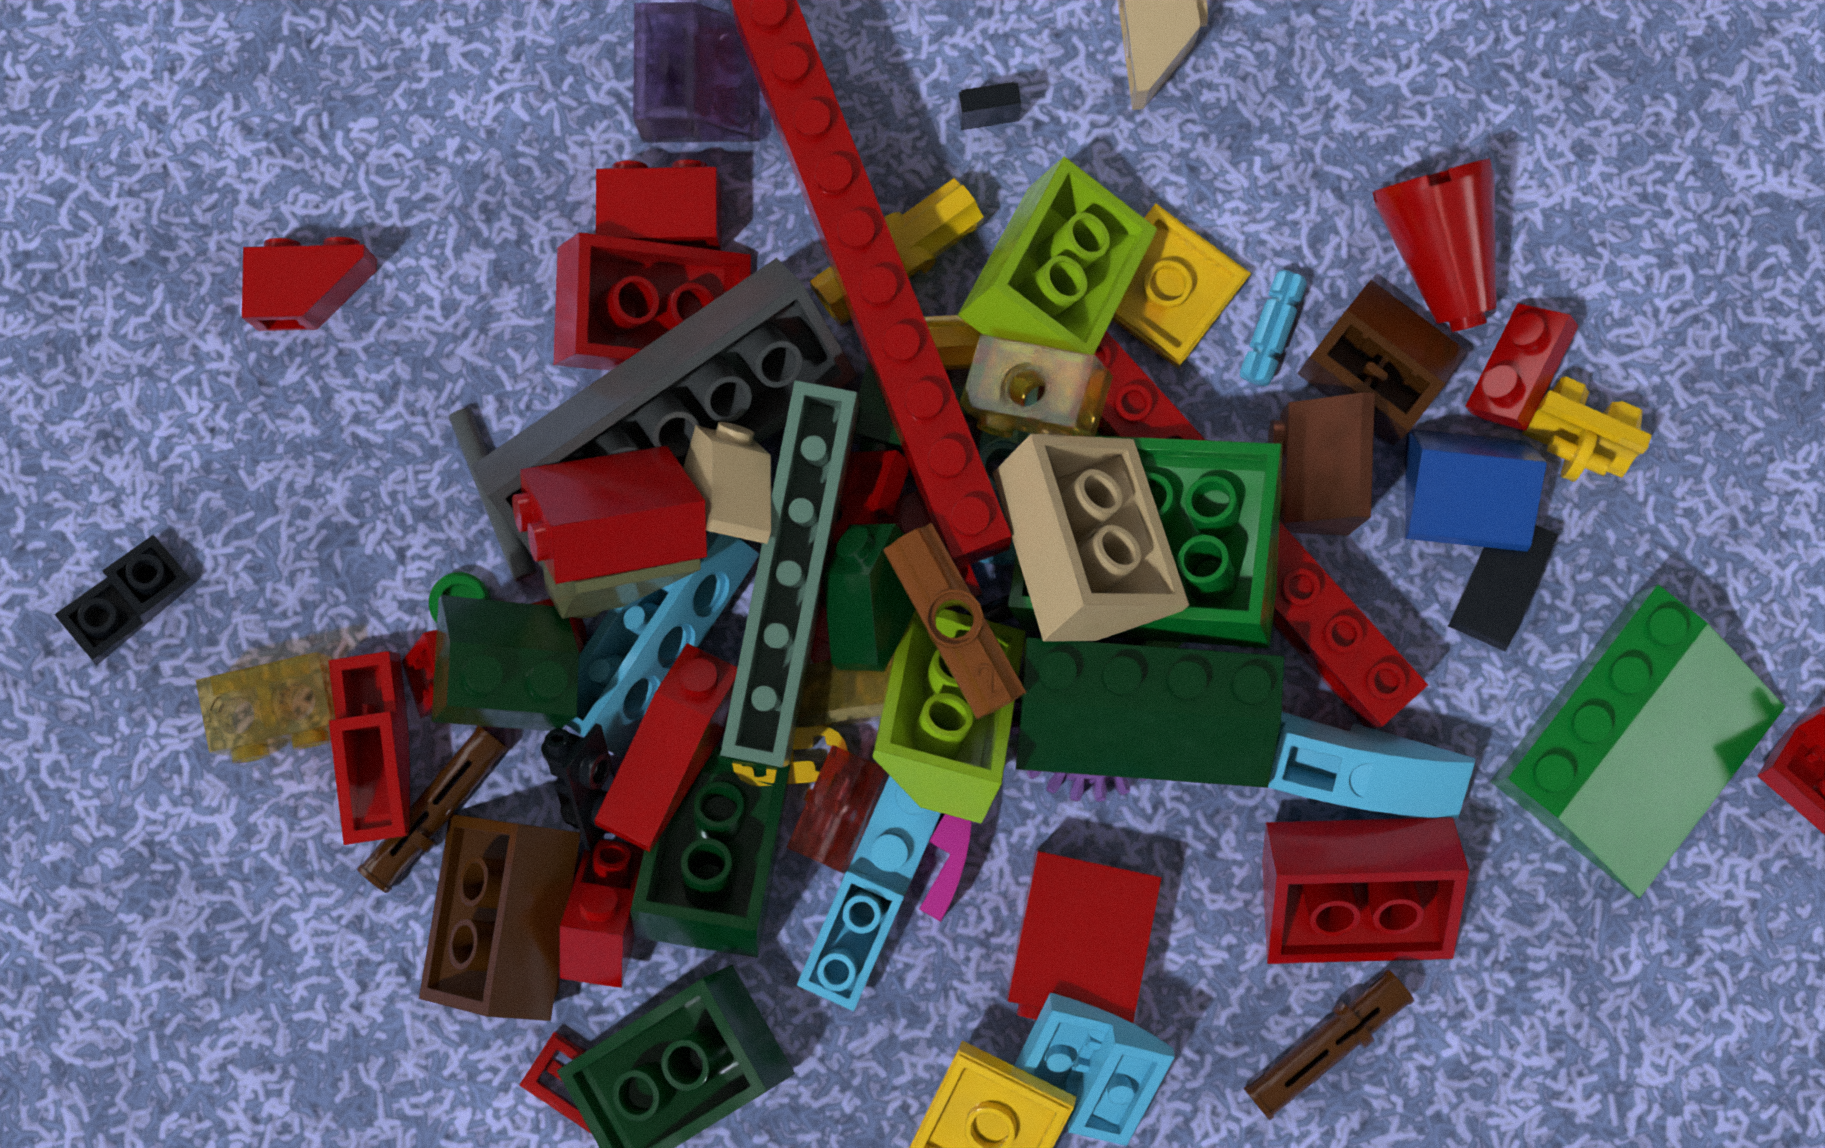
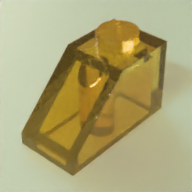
[797,654,894,728]

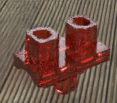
[786,745,889,874]

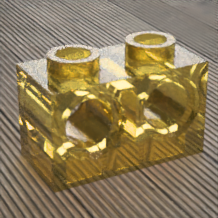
[195,652,335,764]

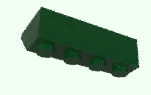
[1015,637,1284,788]

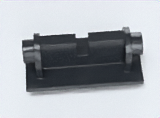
[541,723,615,851]

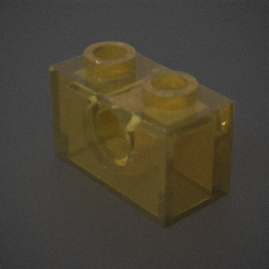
[959,334,1113,437]

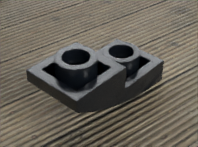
[1448,524,1558,651]
[54,534,193,666]

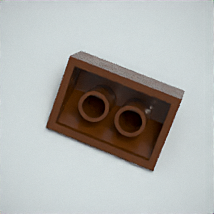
[419,814,581,1021]

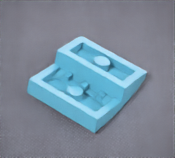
[1014,993,1175,1146]

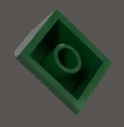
[432,595,579,731]

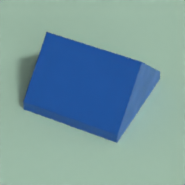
[1405,429,1547,552]

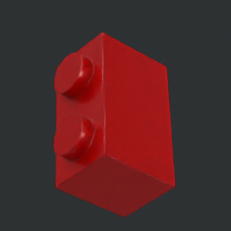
[596,159,722,251]

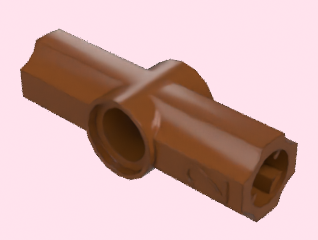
[883,523,1027,720]

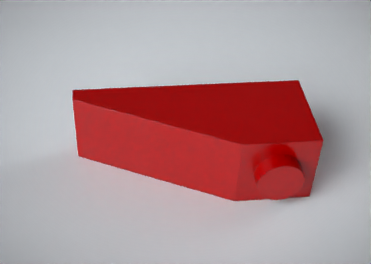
[595,643,738,852]

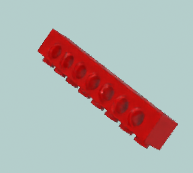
[1045,331,1428,729]

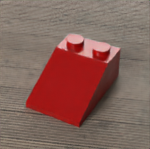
[553,232,751,370]

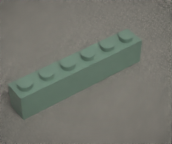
[720,380,861,768]

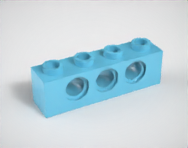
[567,530,760,759]

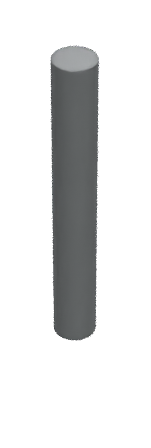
[449,408,537,581]

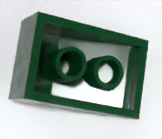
[630,746,792,958]
[557,964,795,1148]

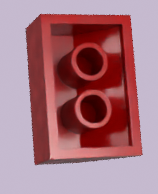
[1262,817,1469,964]

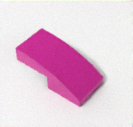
[919,814,972,922]

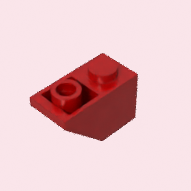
[242,237,377,331]
[560,839,644,988]

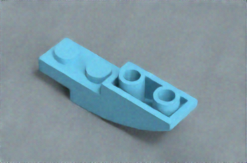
[1268,712,1476,818]
[797,775,941,1011]

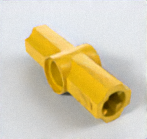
[810,178,984,326]

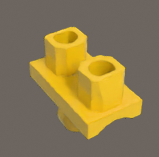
[1522,376,1652,482]

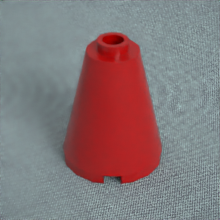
[1372,158,1497,332]

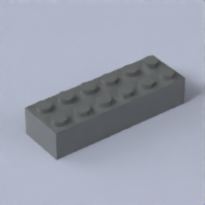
[471,258,858,569]

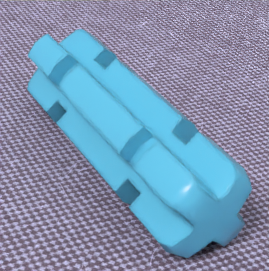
[1240,270,1307,386]

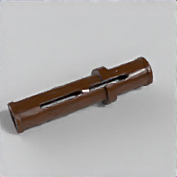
[357,726,509,893]
[1243,969,1415,1121]

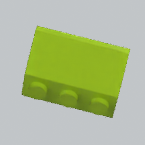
[957,156,1157,365]
[872,609,1026,824]

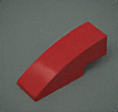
[328,651,410,845]

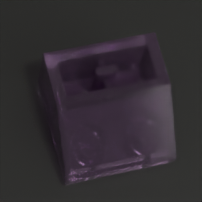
[633,2,760,143]

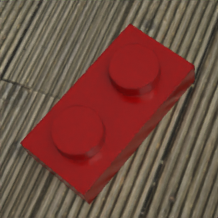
[1465,303,1579,431]

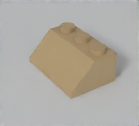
[992,434,1189,642]

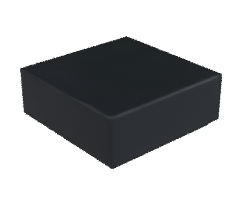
[958,82,1021,130]

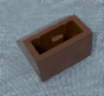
[1297,279,1467,446]

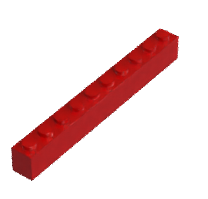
[731,0,1012,569]

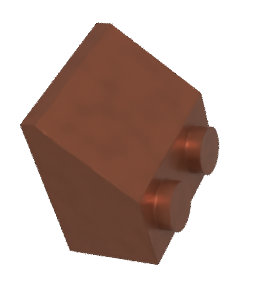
[1268,392,1375,536]

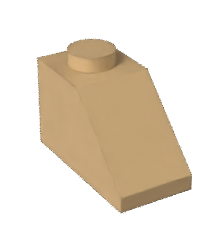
[1117,0,1208,110]
[683,422,771,544]

